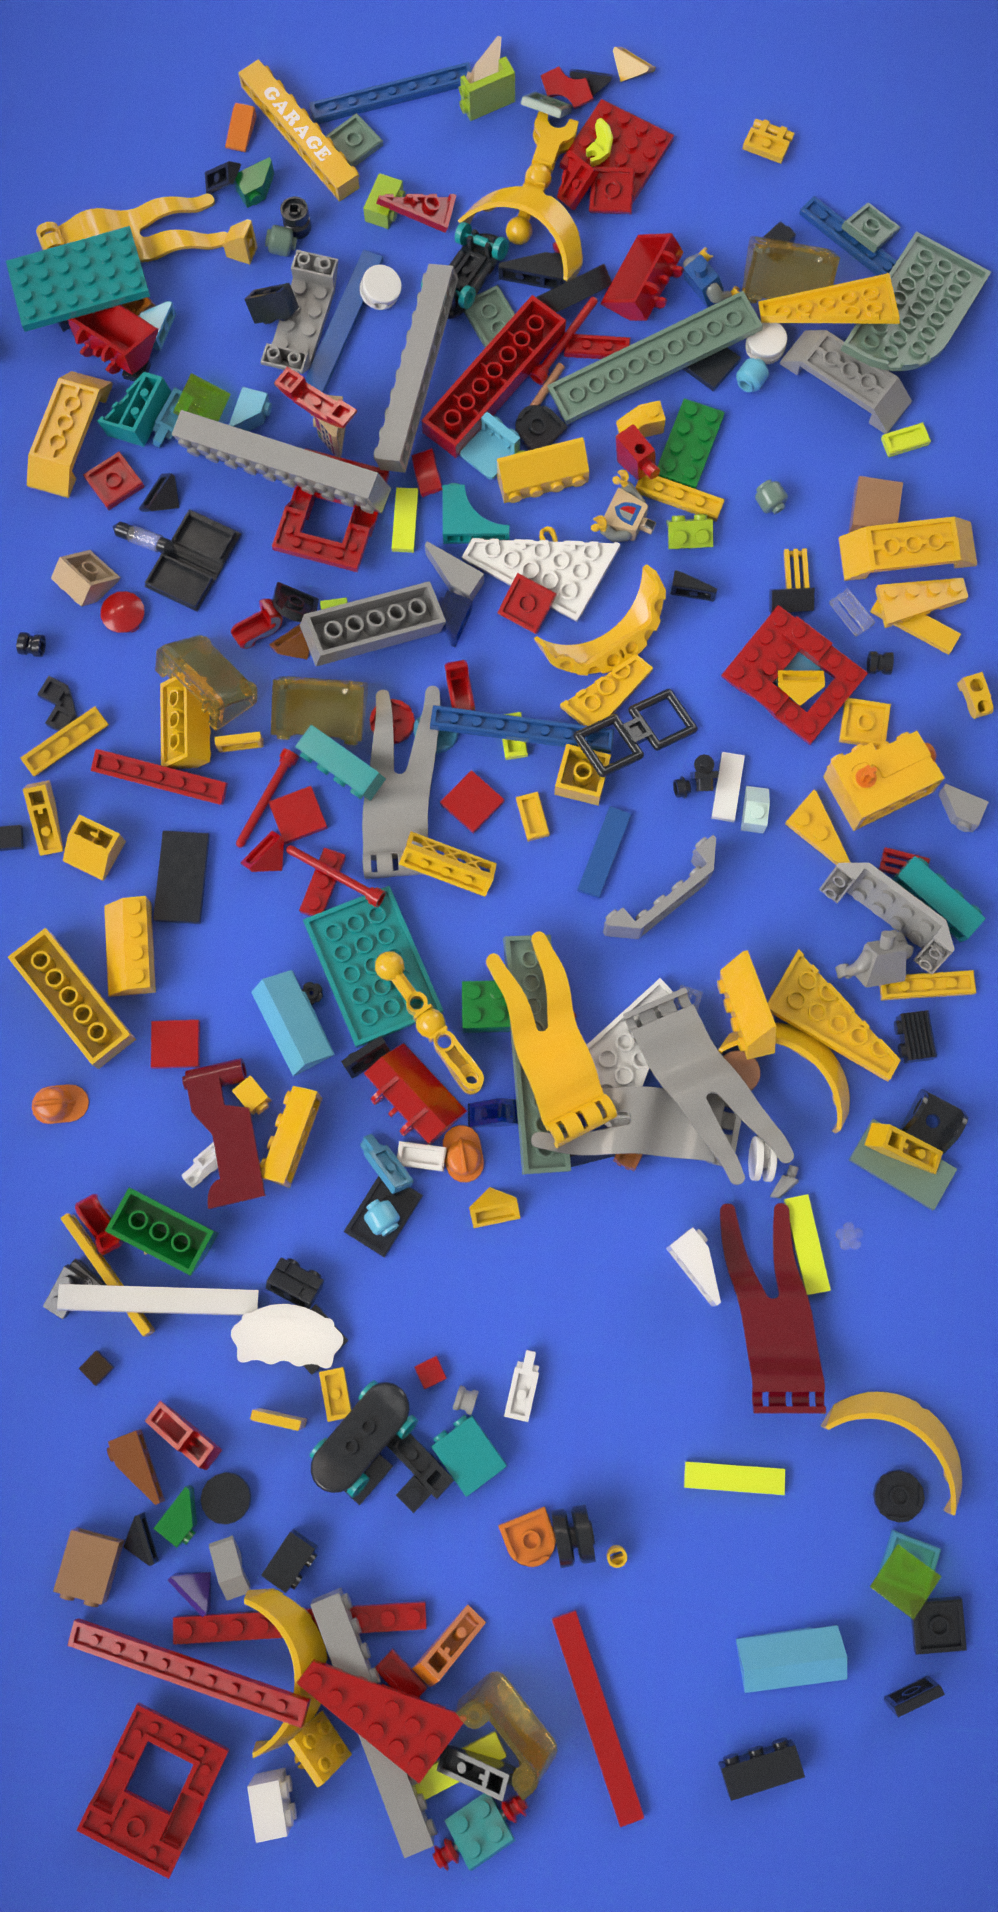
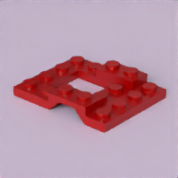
[272,448,390,573]
[721,605,868,745]
[76,1702,230,1879]

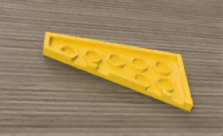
[758,273,900,324]
[767,949,901,1082]

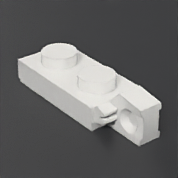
[181,1142,218,1188]
[504,1350,539,1422]

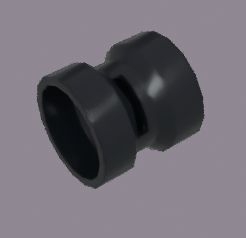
[16,632,46,657]
[867,651,894,675]

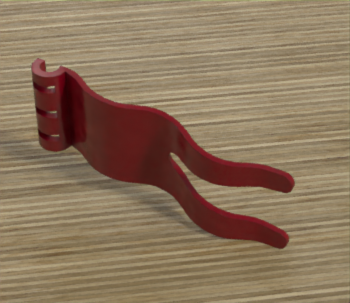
[720,1203,826,1414]

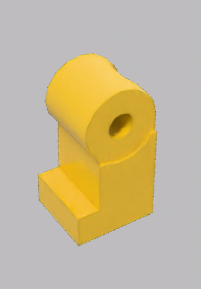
[957,672,994,719]

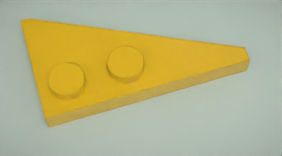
[785,790,851,865]

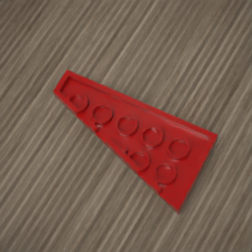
[297,1659,468,1783]

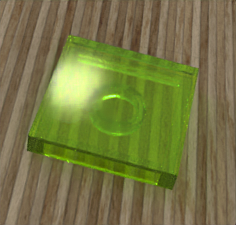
[173,373,231,422]
[869,1544,942,1620]

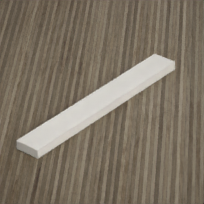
[57,1284,258,1316]

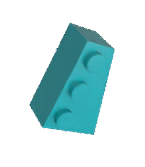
[98,372,171,447]

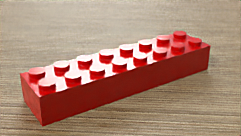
[421,295,566,458]

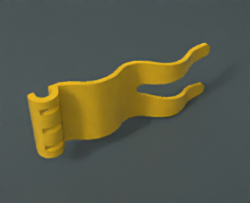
[36,194,228,262]
[486,931,617,1148]

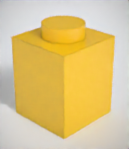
[232,1075,271,1115]

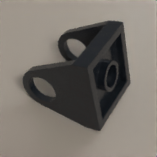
[900,1089,969,1154]

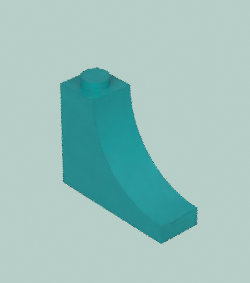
[443,483,509,544]

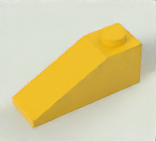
[23,780,63,856]
[864,1123,943,1174]

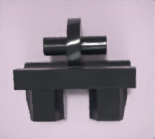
[690,754,718,791]

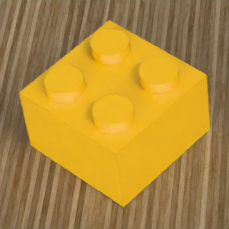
[554,744,611,806]

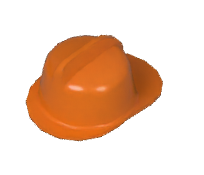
[32,1084,89,1124]
[443,1125,484,1182]

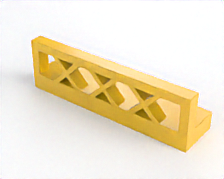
[399,831,497,897]

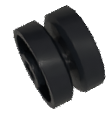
[551,1504,596,1568]

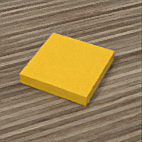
[839,698,891,748]
[250,1408,307,1431]

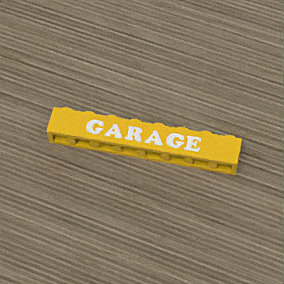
[238,59,360,202]

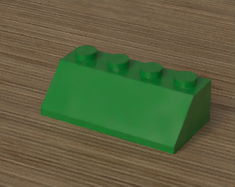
[105,1187,219,1276]

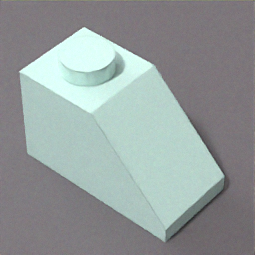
[741,786,770,834]

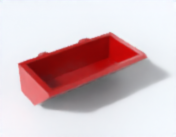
[600,233,684,321]
[67,305,159,375]
[364,1043,467,1145]

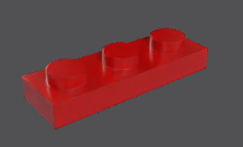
[299,848,346,916]

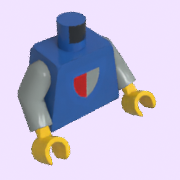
[683,247,740,308]

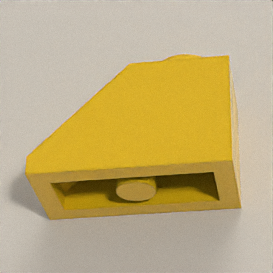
[222,219,258,265]
[616,400,666,437]

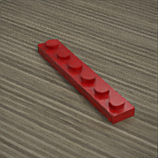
[91,749,228,805]

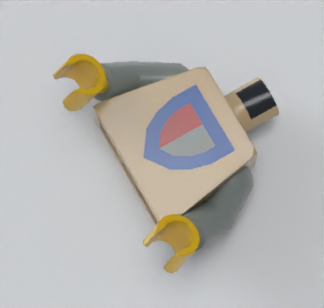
[591,470,656,543]

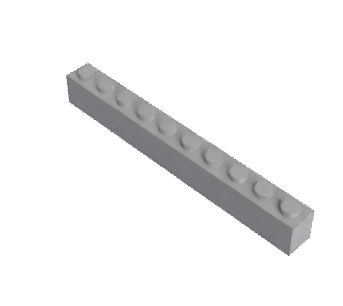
[374,264,458,473]
[310,1588,437,1858]

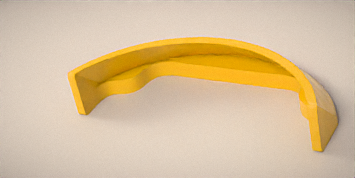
[458,186,583,282]
[533,564,666,676]
[718,1022,850,1134]
[821,1392,962,1516]
[244,1588,328,1758]

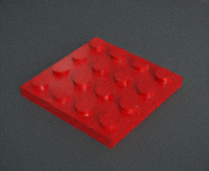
[560,99,674,203]

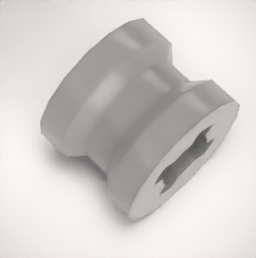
[453,1385,479,1415]

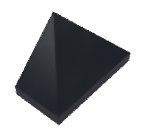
[570,69,613,96]
[139,473,179,512]
[123,1512,159,1566]

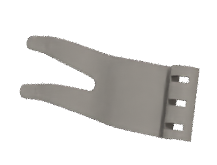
[362,686,441,879]
[623,987,794,1185]
[531,1087,741,1166]

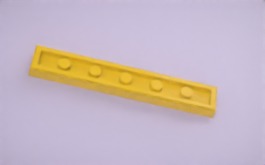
[60,1213,155,1337]

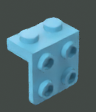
[460,412,520,480]

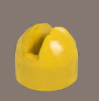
[606,1545,627,1568]

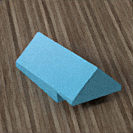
[251,970,335,1076]
[736,1625,847,1693]

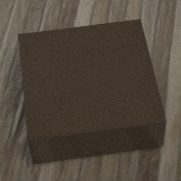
[78,1350,115,1386]

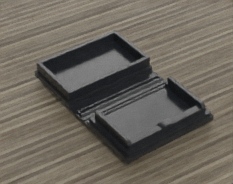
[145,509,242,612]

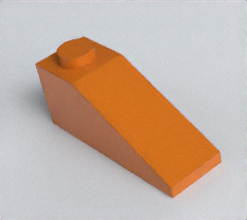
[412,1605,486,1687]

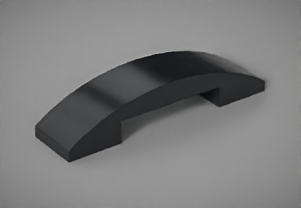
[536,264,612,312]
[387,1433,455,1499]

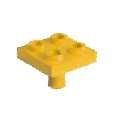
[287,1710,352,1788]

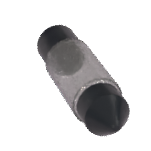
[113,521,175,554]

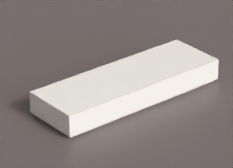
[711,752,745,822]

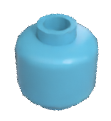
[736,358,769,392]
[364,1199,400,1237]

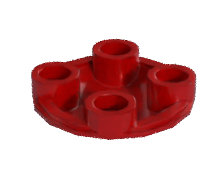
[101,591,144,633]

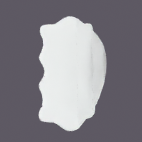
[231,1304,343,1369]

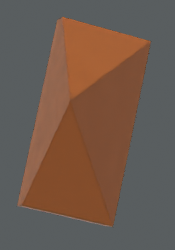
[269,623,309,660]

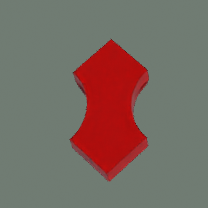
[540,66,594,109]

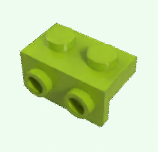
[666,514,713,549]

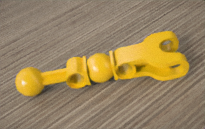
[506,111,579,245]
[375,951,484,1095]

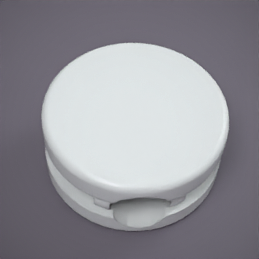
[360,265,402,310]
[745,321,787,364]
[748,1136,778,1182]

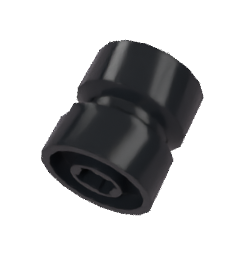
[280,196,311,239]

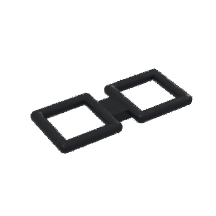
[573,689,698,777]

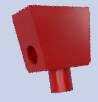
[616,424,660,480]

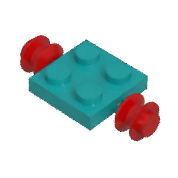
[432,1793,528,1871]

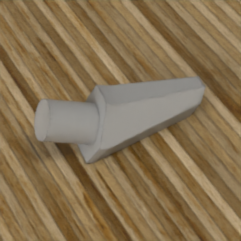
[770,1165,799,1198]

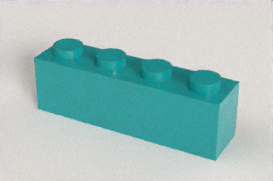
[295,725,386,801]
[892,856,986,942]

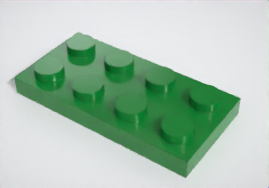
[657,398,725,489]

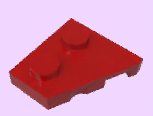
[557,150,599,210]

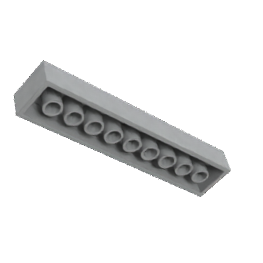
[172,410,391,514]

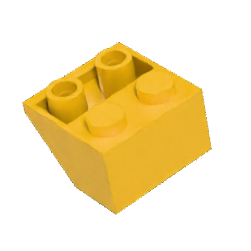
[63,814,126,881]

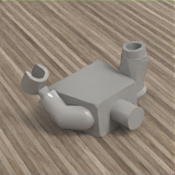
[835,930,913,988]

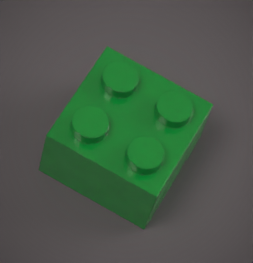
[462,981,510,1033]

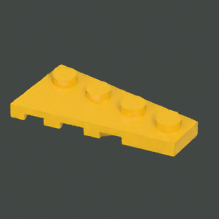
[875,578,968,628]
[560,654,653,726]

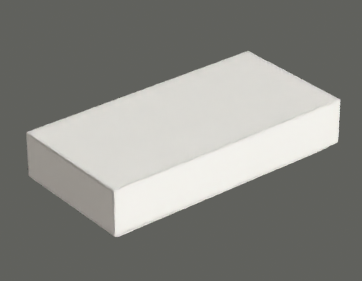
[397,1141,447,1172]

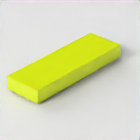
[392,487,419,553]

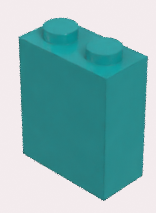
[431,1415,507,1497]

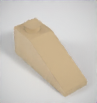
[466,36,502,83]

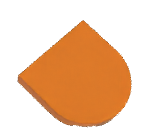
[498,1506,556,1567]

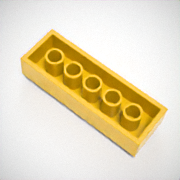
[8,928,136,1069]

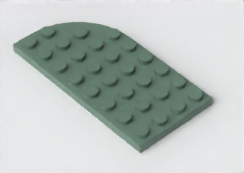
[841,231,991,371]

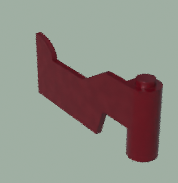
[182,1058,266,1209]

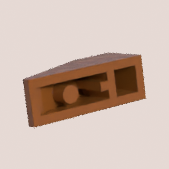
[107,1429,165,1505]

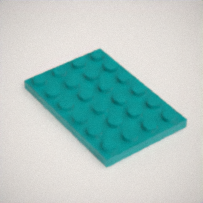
[6,226,150,332]
[303,886,443,1048]

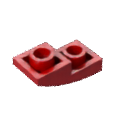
[412,448,443,497]

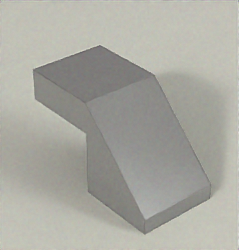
[209,1536,251,1601]

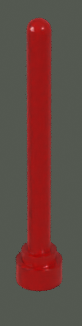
[529,297,598,385]
[236,748,299,848]
[286,845,386,908]

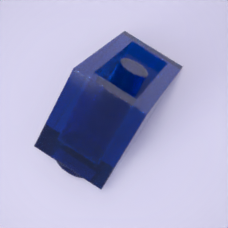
[438,590,473,648]
[468,1098,518,1127]

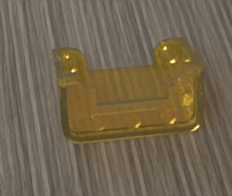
[742,236,840,303]
[155,634,258,731]
[271,676,368,745]
[456,1671,557,1801]

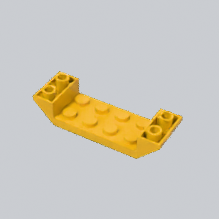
[27,371,113,498]
[838,517,977,581]

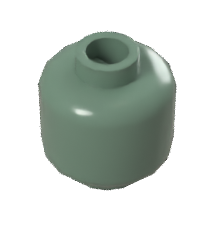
[265,225,297,257]
[755,480,788,515]

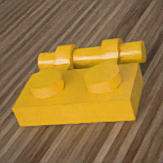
[742,119,795,164]

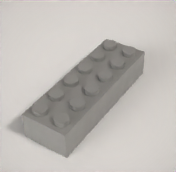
[300,581,446,666]

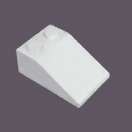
[666,1228,721,1306]

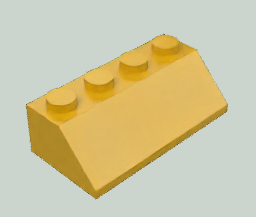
[497,437,589,503]
[160,670,211,769]
[104,896,156,997]
[717,950,776,1060]
[260,1086,322,1188]

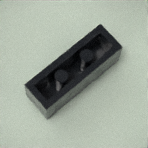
[718,1738,805,1801]

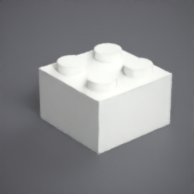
[247,1768,297,1843]

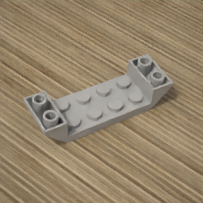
[260,250,338,374]
[779,330,912,434]
[603,835,716,939]
[819,863,955,974]

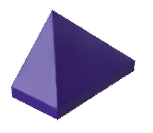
[167,1572,211,1617]

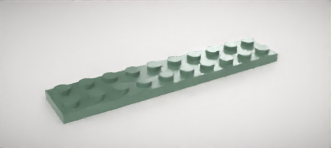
[547,291,763,425]
[503,935,571,1175]

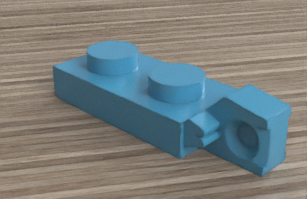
[152,387,194,448]
[360,1134,414,1194]

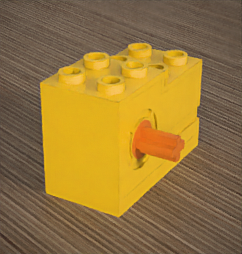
[823,731,944,831]

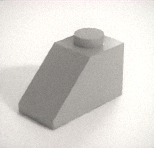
[938,783,988,833]

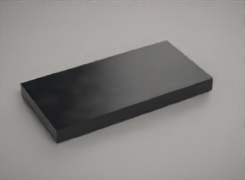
[153,831,210,924]

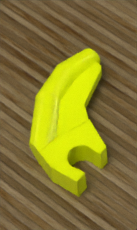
[586,118,613,167]

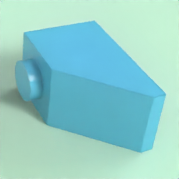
[139,301,176,351]
[229,387,272,431]

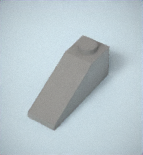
[425,541,484,604]

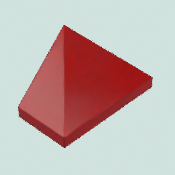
[240,831,284,872]

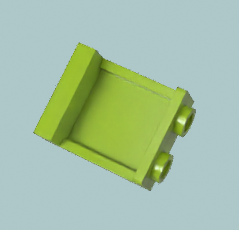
[459,56,515,121]

